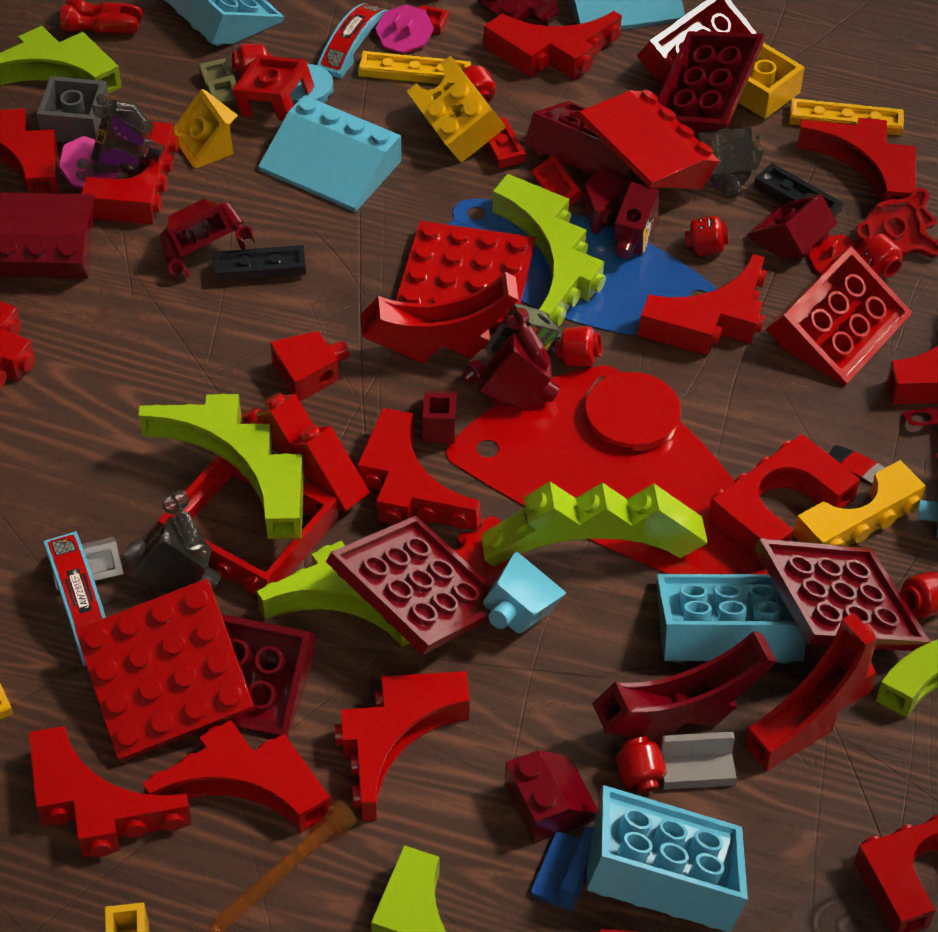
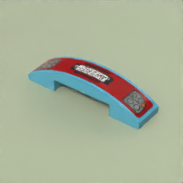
[317,3,388,79]
[43,531,106,667]

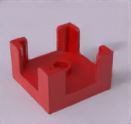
[232,55,315,121]

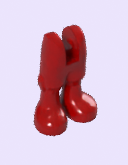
[60,0,143,34]

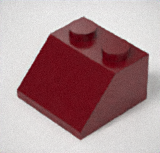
[747,194,838,259]
[504,750,597,844]

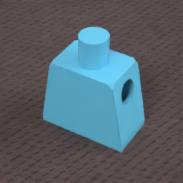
[483,551,566,633]

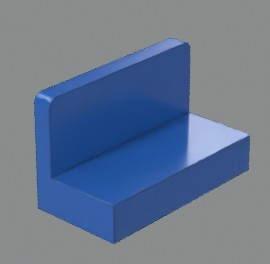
[531,826,594,911]

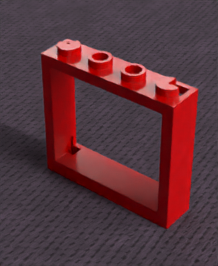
[158,455,339,595]

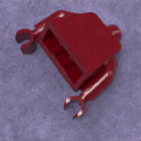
[160,198,256,283]
[463,308,559,408]

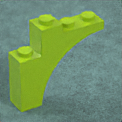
[0,26,122,94]
[257,540,409,647]
[371,845,446,932]

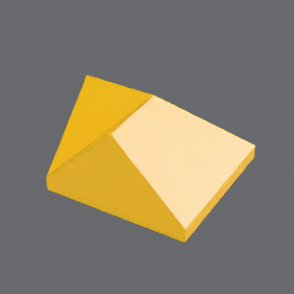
[174,89,238,168]

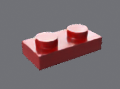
[486,117,526,168]

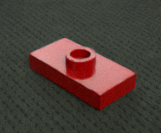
[530,154,584,206]

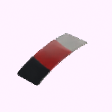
[829,445,885,483]

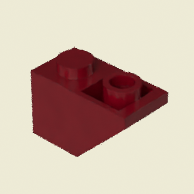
[583,167,630,234]
[422,390,457,444]

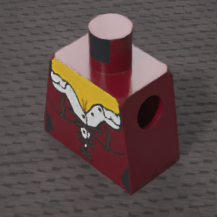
[615,182,659,259]

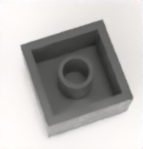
[37,76,110,142]

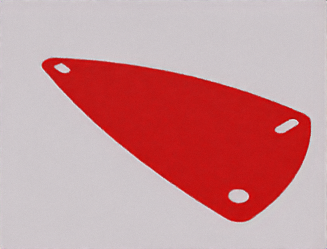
[446,365,768,574]

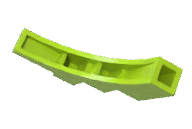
[492,174,606,326]
[138,394,304,539]
[481,482,708,566]

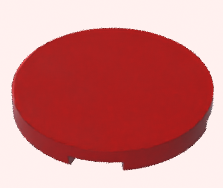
[585,372,681,451]

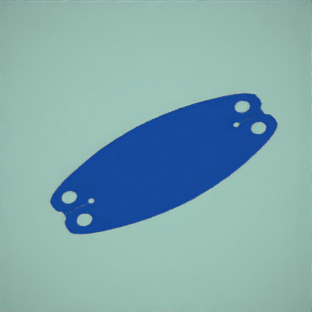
[447,199,717,336]

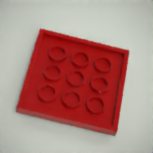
[396,221,536,330]
[75,578,256,762]

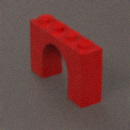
[81,118,179,224]
[708,434,860,565]
[854,814,938,932]

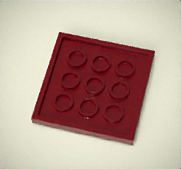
[326,515,492,655]
[754,539,930,651]

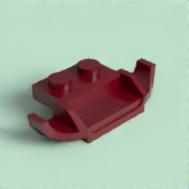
[478,0,559,26]

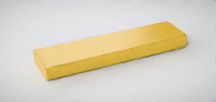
[358,51,471,84]
[789,98,904,136]

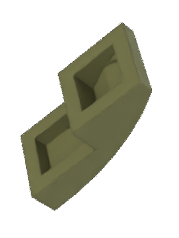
[199,58,237,105]

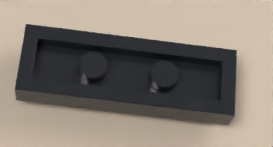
[754,163,843,217]
[214,245,306,281]

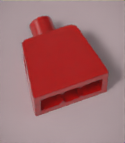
[270,331,350,402]

